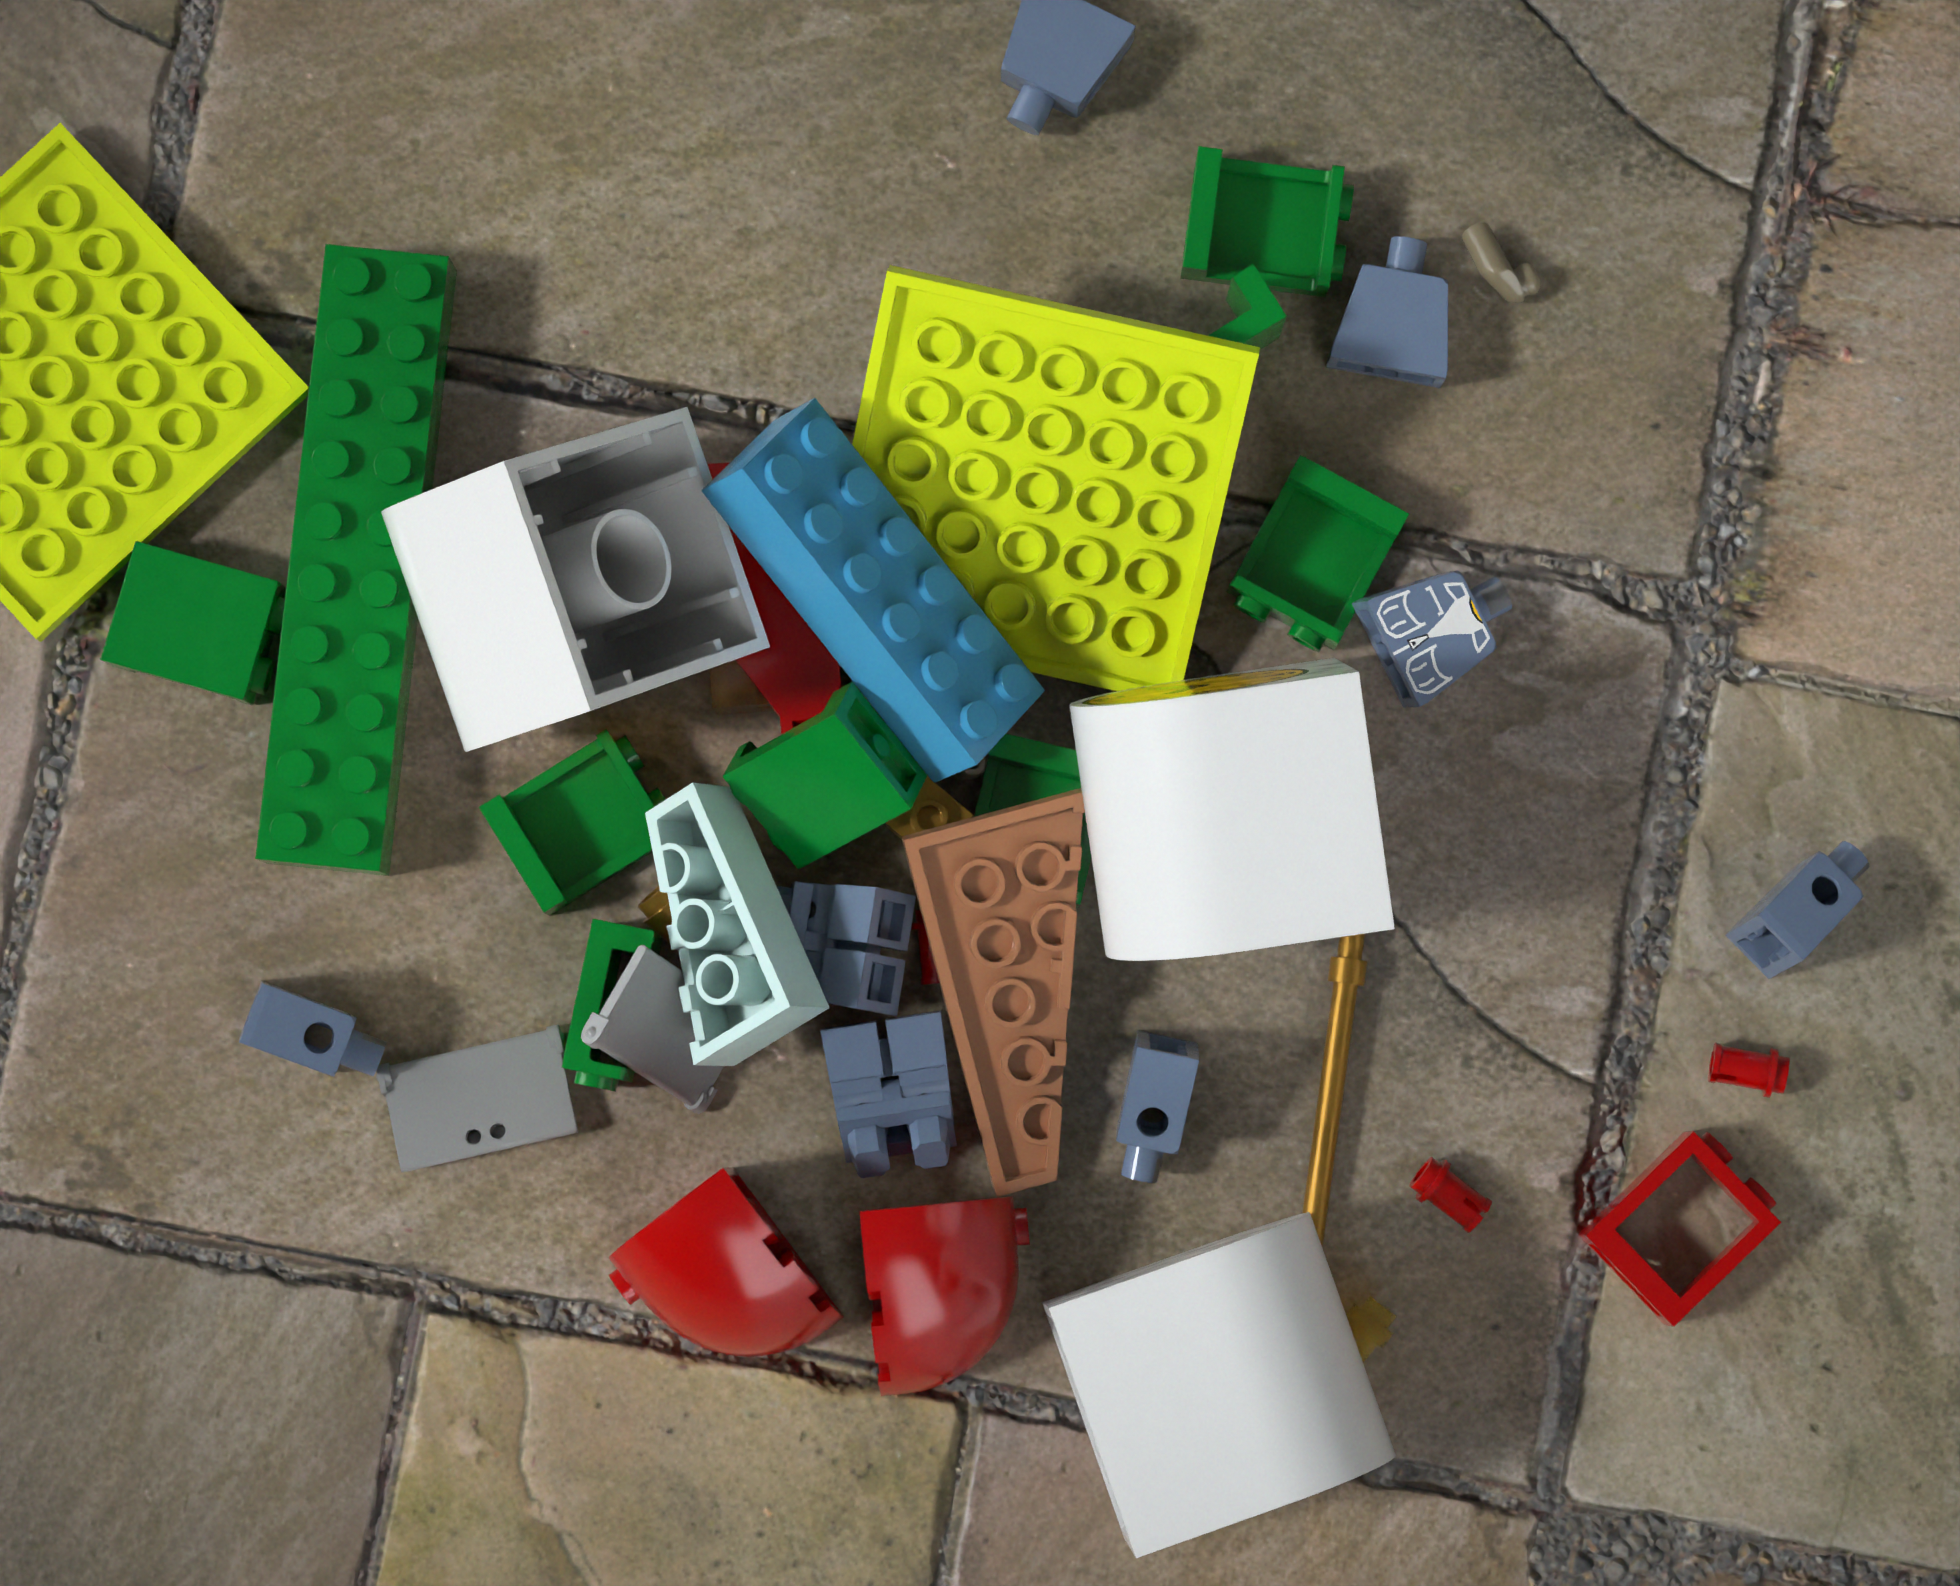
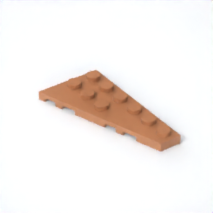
[901,788,1085,1197]

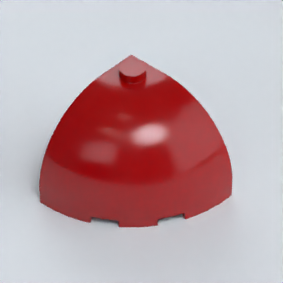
[608,1167,844,1357]
[860,1196,1030,1396]

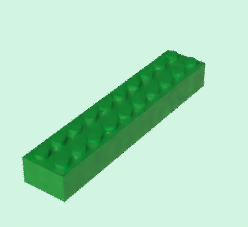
[255,244,457,876]

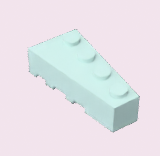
[645,782,830,1066]

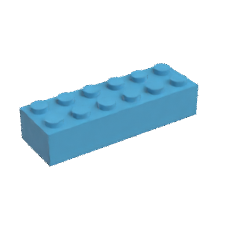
[701,398,1045,783]

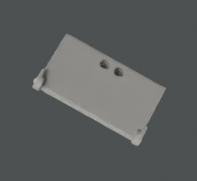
[581,945,724,1114]
[376,1024,578,1173]

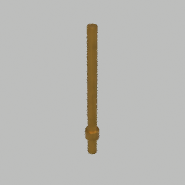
[1302,934,1368,1248]

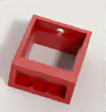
[1578,1131,1781,1327]

